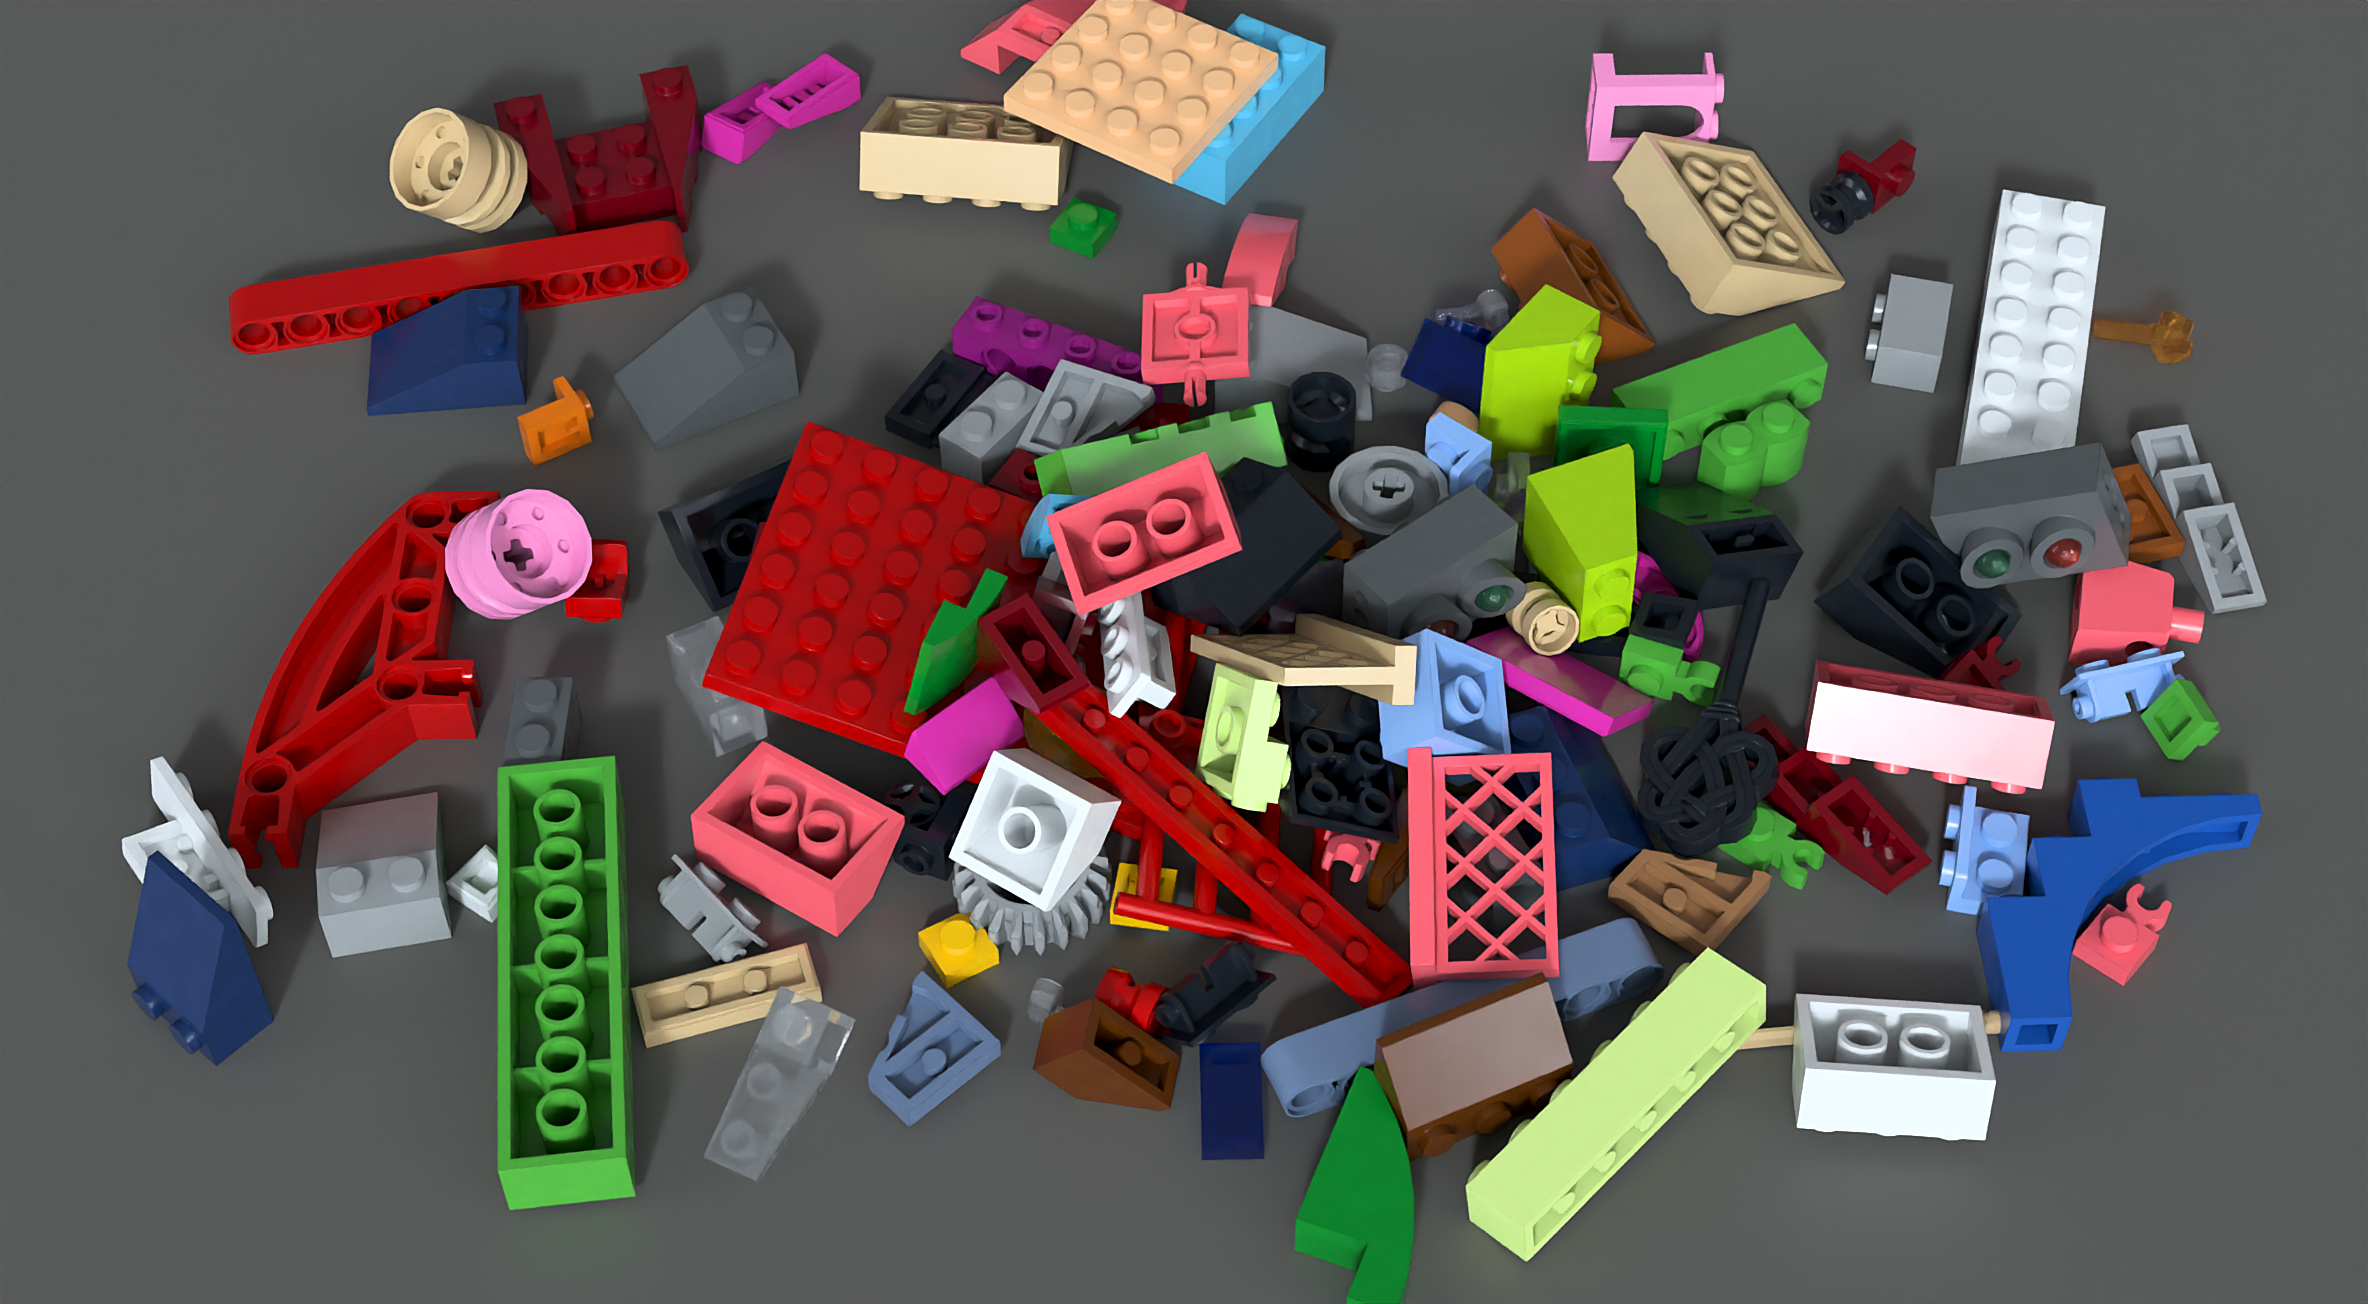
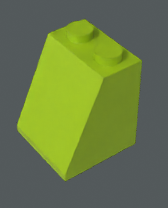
[1522,443,1637,643]

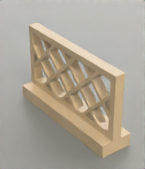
[1190,614,1417,705]

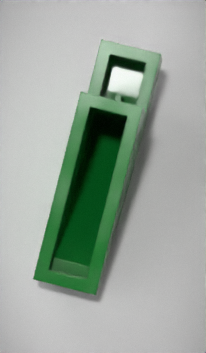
[1295,1066,1414,1304]

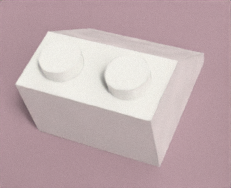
[949,748,1122,911]

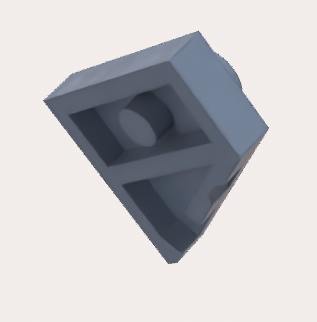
[867,971,1001,1127]

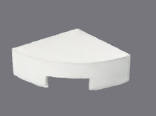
[445,845,498,923]

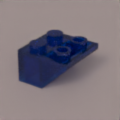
[1400,315,1494,415]

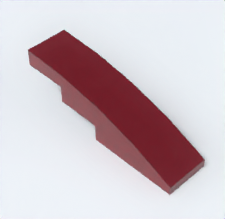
[1743,714,1932,895]

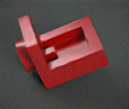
[565,539,630,623]

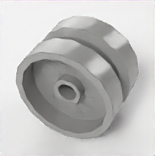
[1328,446,1449,565]

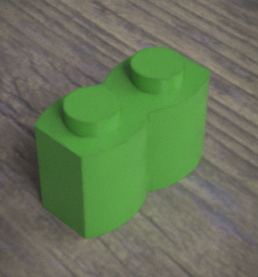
[1696,399,1811,501]

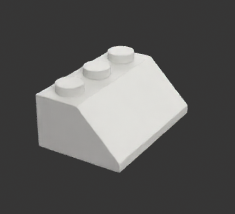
[1792,994,1996,1140]

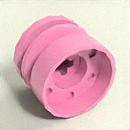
[445,489,592,620]

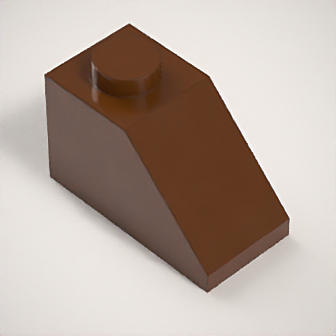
[1033,997,1181,1111]

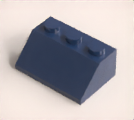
[1491,705,1656,892]

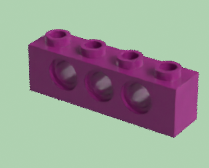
[952,296,1163,404]

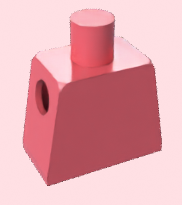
[2067,561,2204,667]

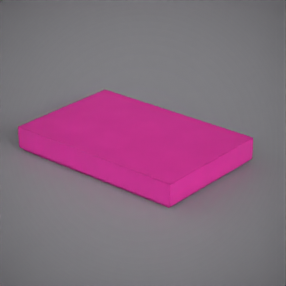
[1466,626,1655,737]

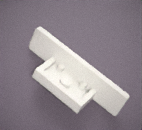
[1097,591,1176,718]
[122,756,273,948]

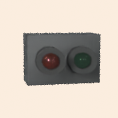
[1930,442,2131,589]
[1342,484,1527,642]

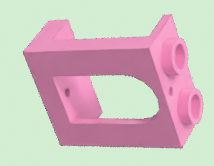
[1585,53,1724,161]

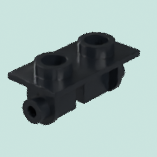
[1153,940,1277,1048]

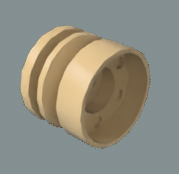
[390,108,527,233]

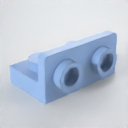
[1424,412,1493,496]
[1938,785,2030,916]

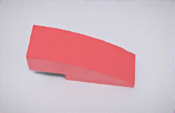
[1221,213,1299,307]

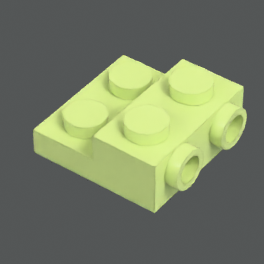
[1195,663,1291,812]

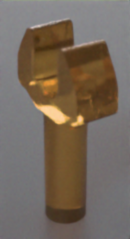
[2093,311,2195,364]

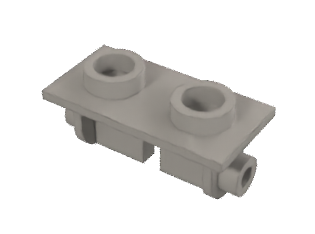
[658,854,770,965]

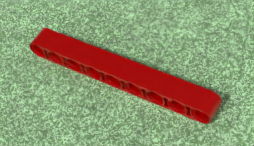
[228,221,689,354]

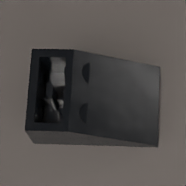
[1635,482,1804,610]
[1268,684,1400,844]

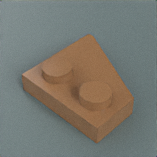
[1607,849,1772,957]

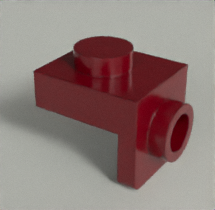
[1836,139,1917,214]

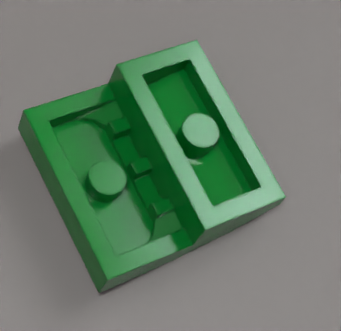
[904,568,1008,716]

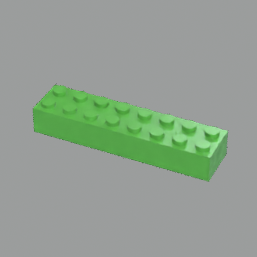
[498,755,636,1210]

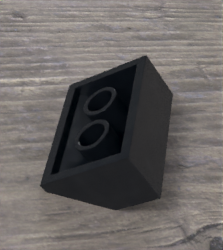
[657,453,794,612]
[1149,457,1343,637]

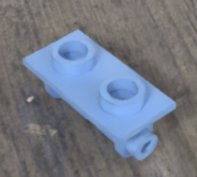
[2059,648,2185,723]

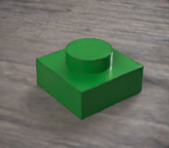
[1049,197,1118,259]

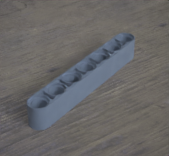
[1260,918,1665,1118]

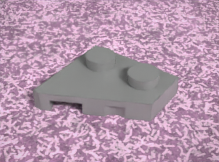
[1016,359,1156,458]

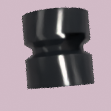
[1286,372,1356,472]

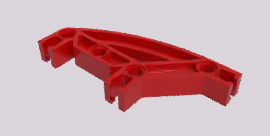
[228,491,501,869]

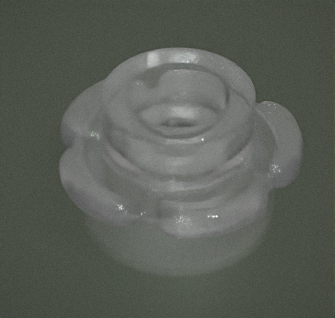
[1362,344,1414,392]

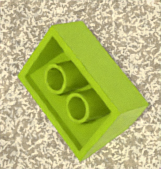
[1478,284,1602,461]

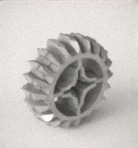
[952,845,1112,956]

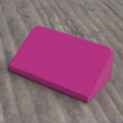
[904,676,1027,795]

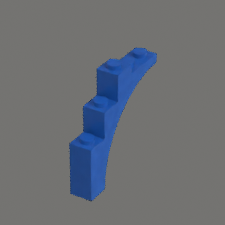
[1976,777,2263,1052]

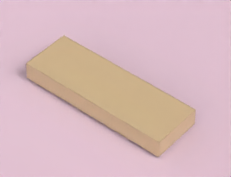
[631,942,823,1048]

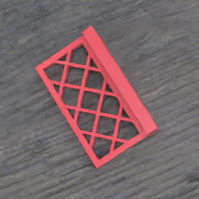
[1408,747,1559,990]

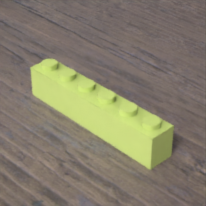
[1466,947,1766,1262]

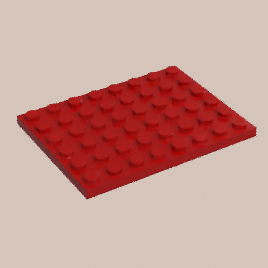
[702,421,1206,842]

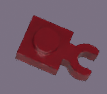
[1937,635,2021,691]

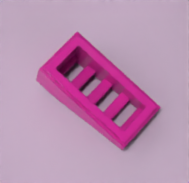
[755,52,861,130]
[701,81,801,164]

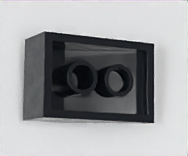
[1814,506,2022,679]

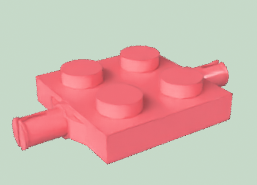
[1141,262,1250,407]

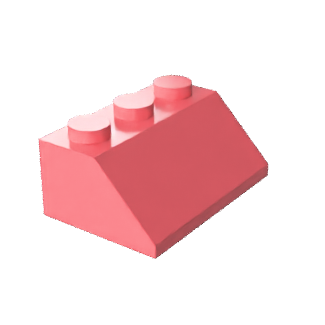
[1045,451,1243,616]
[691,741,905,937]

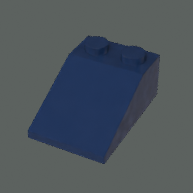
[367,286,528,416]
[128,850,274,1066]

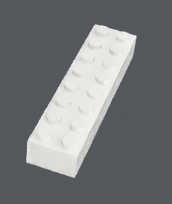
[1956,190,2106,466]

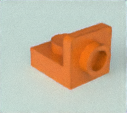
[517,375,594,467]

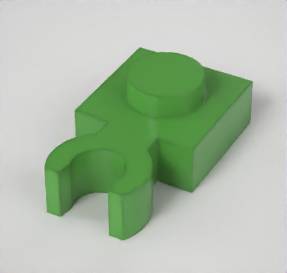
[1618,634,1721,706]
[1717,802,1825,889]

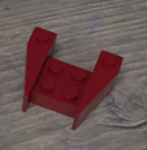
[493,65,703,236]

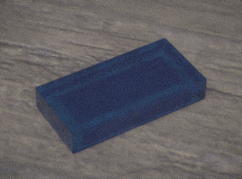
[1199,1042,1264,1160]

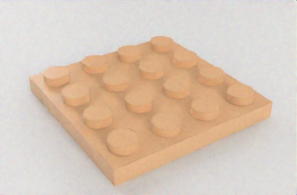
[1004,0,1278,184]

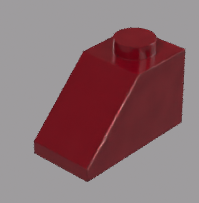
[977,593,1090,714]

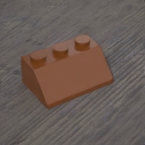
[1491,207,1656,366]

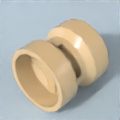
[1506,581,1579,656]

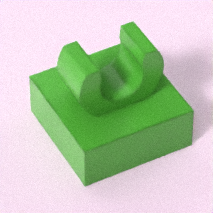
[2140,678,2222,761]

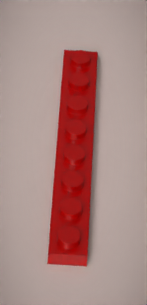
[1029,683,1414,1009]

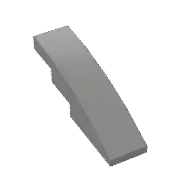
[2131,424,2267,614]

